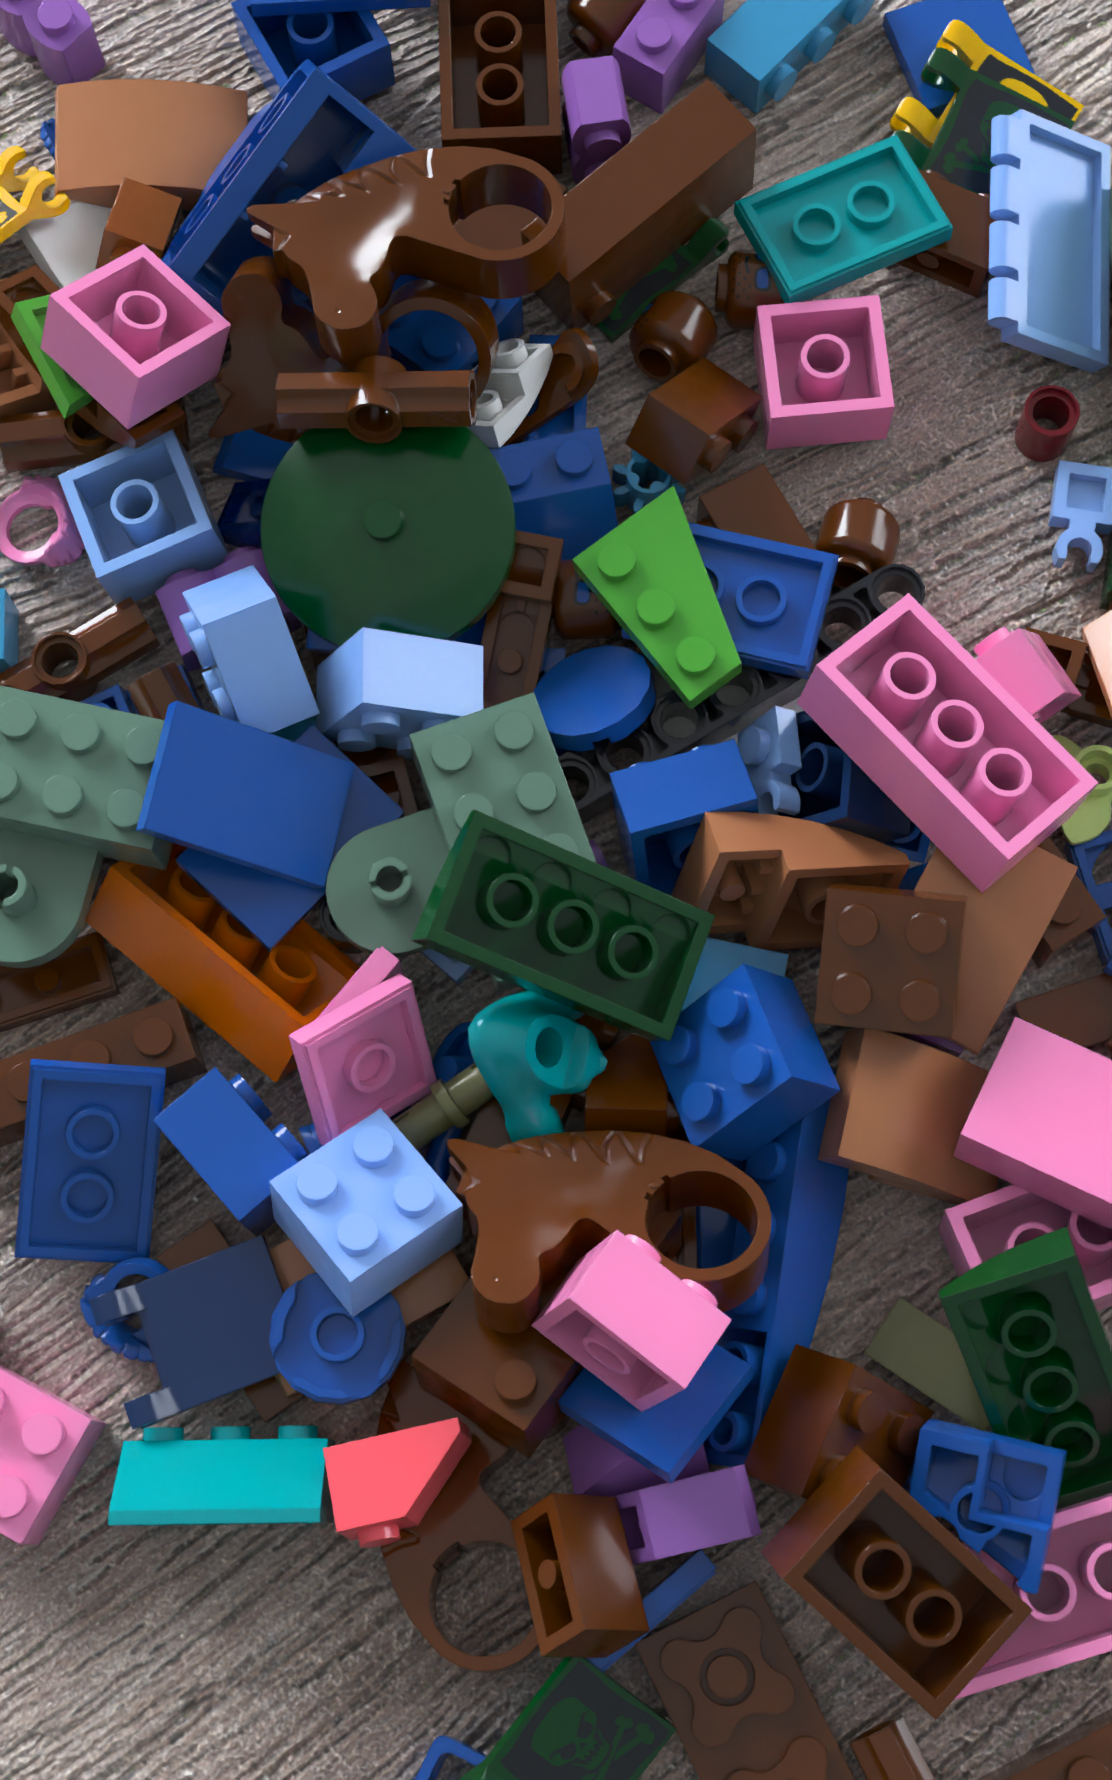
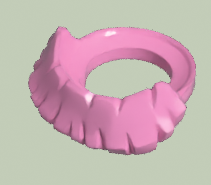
[0,476,85,568]

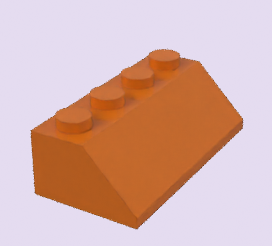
[85,843,360,1083]

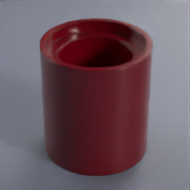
[1014,385,1080,462]

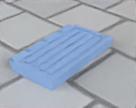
[988,109,1110,373]

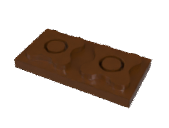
[635,1580,855,1780]

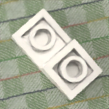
[467,338,553,448]

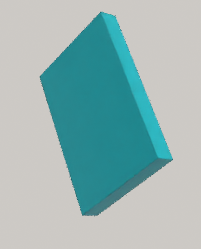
[734,134,953,303]

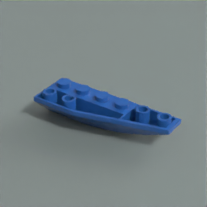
[696,1070,849,1467]

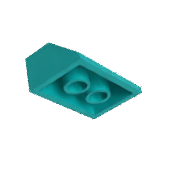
[108,1425,335,1526]

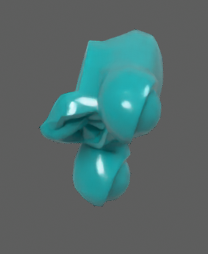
[468,990,608,1143]

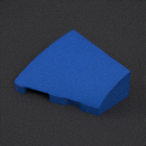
[909,1418,1067,1595]

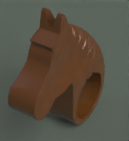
[247,146,566,362]
[209,256,499,443]
[447,1130,772,1334]
[376,1359,570,1673]

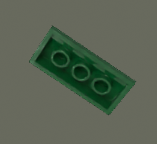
[411,810,715,1041]
[938,1227,1112,1509]

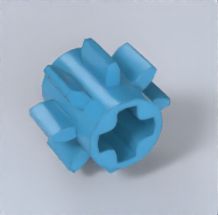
[612,448,686,515]

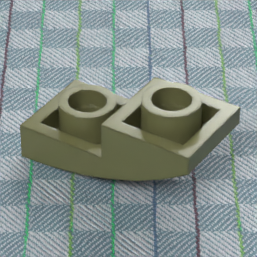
[864,1297,991,1432]

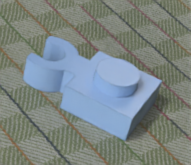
[1048,460,1112,573]
[737,706,802,816]

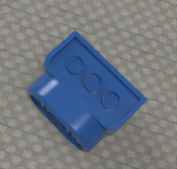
[161,59,418,318]

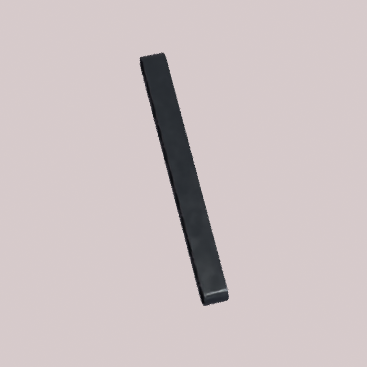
[319,564,925,954]

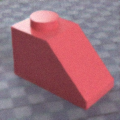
[323,1417,472,1548]

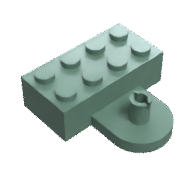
[0,685,173,968]
[326,692,597,993]

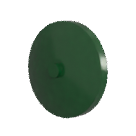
[260,427,517,647]

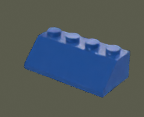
[489,427,618,561]

